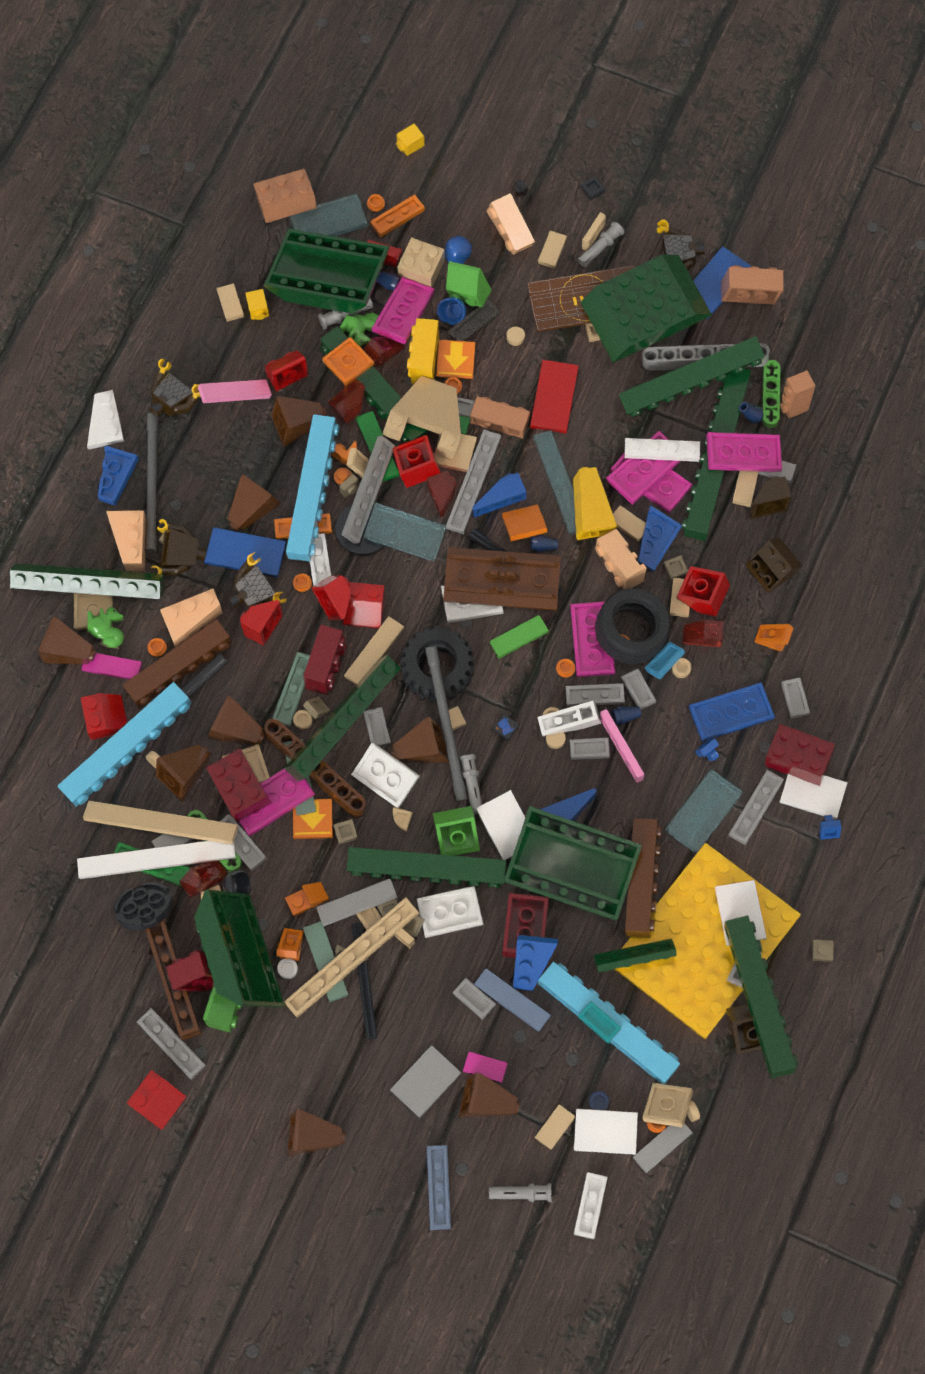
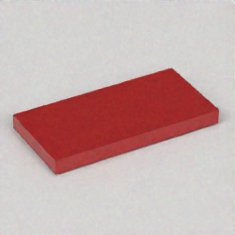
[530,360,579,434]

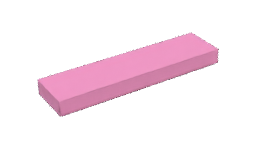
[198,380,271,403]
[600,709,644,783]

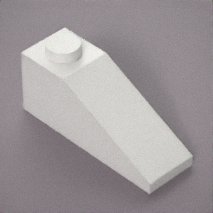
[538,701,601,736]

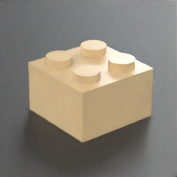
[397,238,445,287]

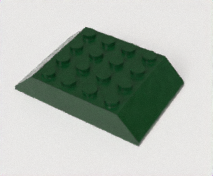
[264,228,390,314]
[580,254,712,363]
[504,806,642,921]
[194,889,285,1008]

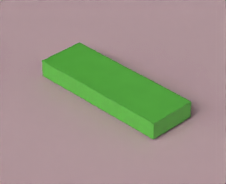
[490,615,549,659]

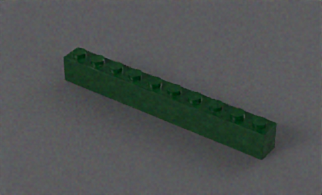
[682,369,751,541]

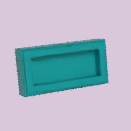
[578,1001,622,1044]

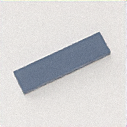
[474,969,551,1032]
[427,1145,451,1230]

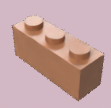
[780,371,815,418]
[470,396,530,438]

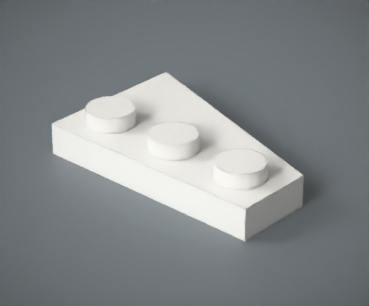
[87,390,124,450]

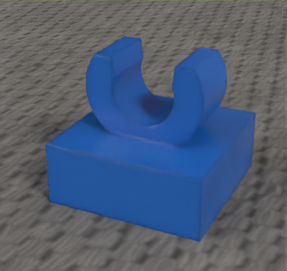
[695,739,719,761]
[819,815,841,840]

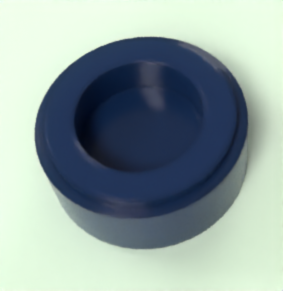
[589,1091,609,1111]

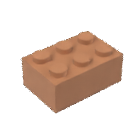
[253,169,317,223]
[721,265,783,304]

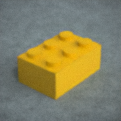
[407,318,439,384]

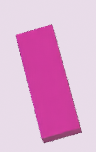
[82,653,142,680]

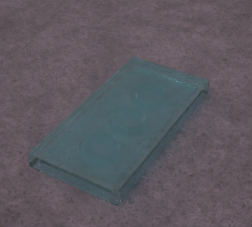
[290,194,368,236]
[364,502,446,561]
[665,769,743,854]

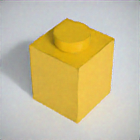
[396,124,425,156]
[245,289,269,320]

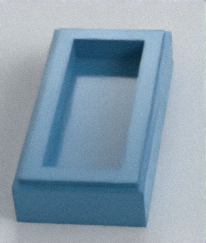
[645,641,685,679]

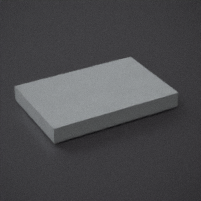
[390,1045,461,1118]

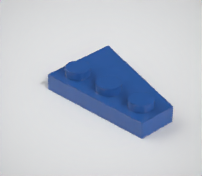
[98,445,139,506]
[637,506,682,572]
[513,935,558,991]

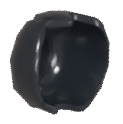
[223,870,251,895]

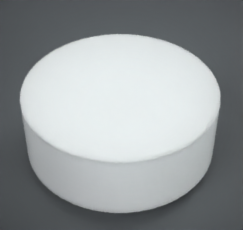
[277,958,298,979]

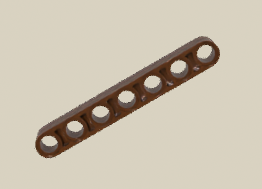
[264,719,366,818]

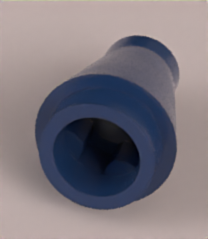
[376,271,400,291]
[739,402,764,423]
[530,534,558,552]
[611,706,641,725]

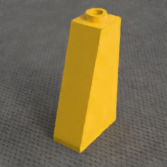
[573,467,617,540]

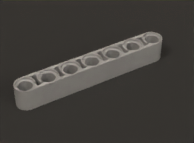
[642,343,770,371]

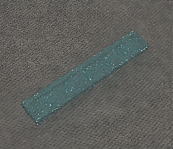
[534,430,576,535]

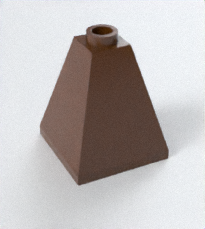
[271,396,327,447]
[228,474,280,531]
[38,617,96,664]
[208,696,265,746]
[391,717,449,763]
[156,745,211,802]
[458,1072,520,1117]
[287,1109,345,1156]

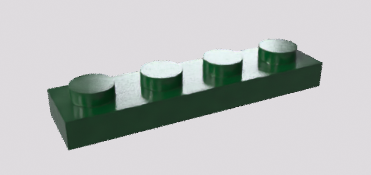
[594,938,677,972]

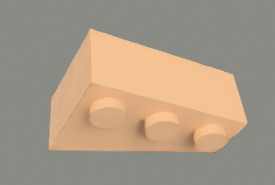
[486,193,535,255]
[106,511,147,572]
[595,529,646,589]
[160,589,223,648]

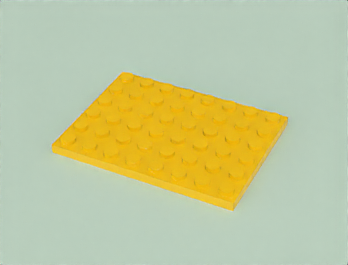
[614,843,801,1039]

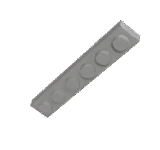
[446,430,501,535]
[341,436,395,544]

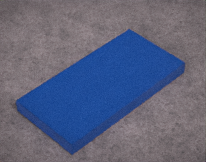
[693,247,752,319]
[204,527,286,578]
[689,682,775,742]

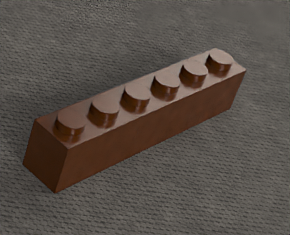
[122,619,232,708]
[625,818,662,938]
[145,920,202,1041]

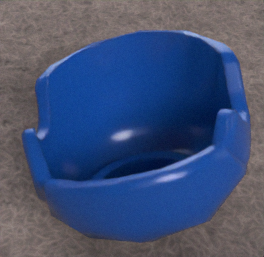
[445,236,472,264]
[437,297,466,325]

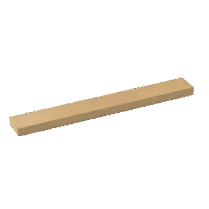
[83,801,238,845]
[284,898,419,1018]

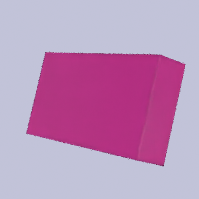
[463,1052,508,1083]

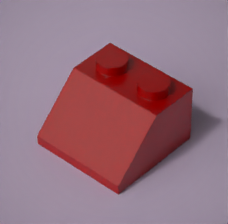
[265,350,309,392]
[392,435,441,488]
[677,566,730,617]
[311,575,351,620]
[343,582,385,628]
[240,600,283,646]
[81,693,127,740]
[127,1070,187,1130]

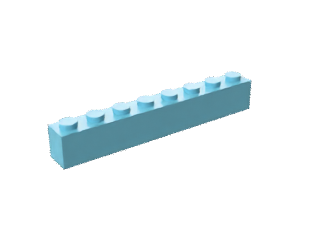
[286,415,339,562]
[58,682,192,807]
[538,962,680,1084]

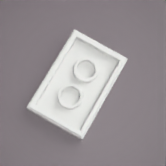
[441,585,503,623]
[351,743,420,808]
[779,774,847,820]
[476,790,525,860]
[715,880,766,946]
[417,886,483,938]
[574,1109,638,1154]

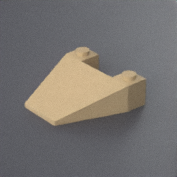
[382,376,461,460]

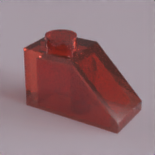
[364,336,404,366]
[328,379,365,423]
[427,471,457,517]
[683,620,724,647]
[180,861,227,897]

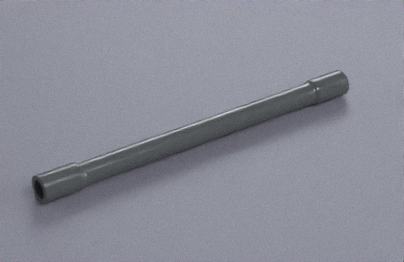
[145,413,158,553]
[425,646,468,801]

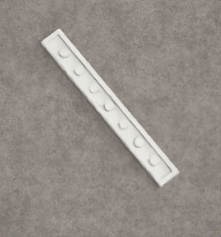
[77,841,236,879]

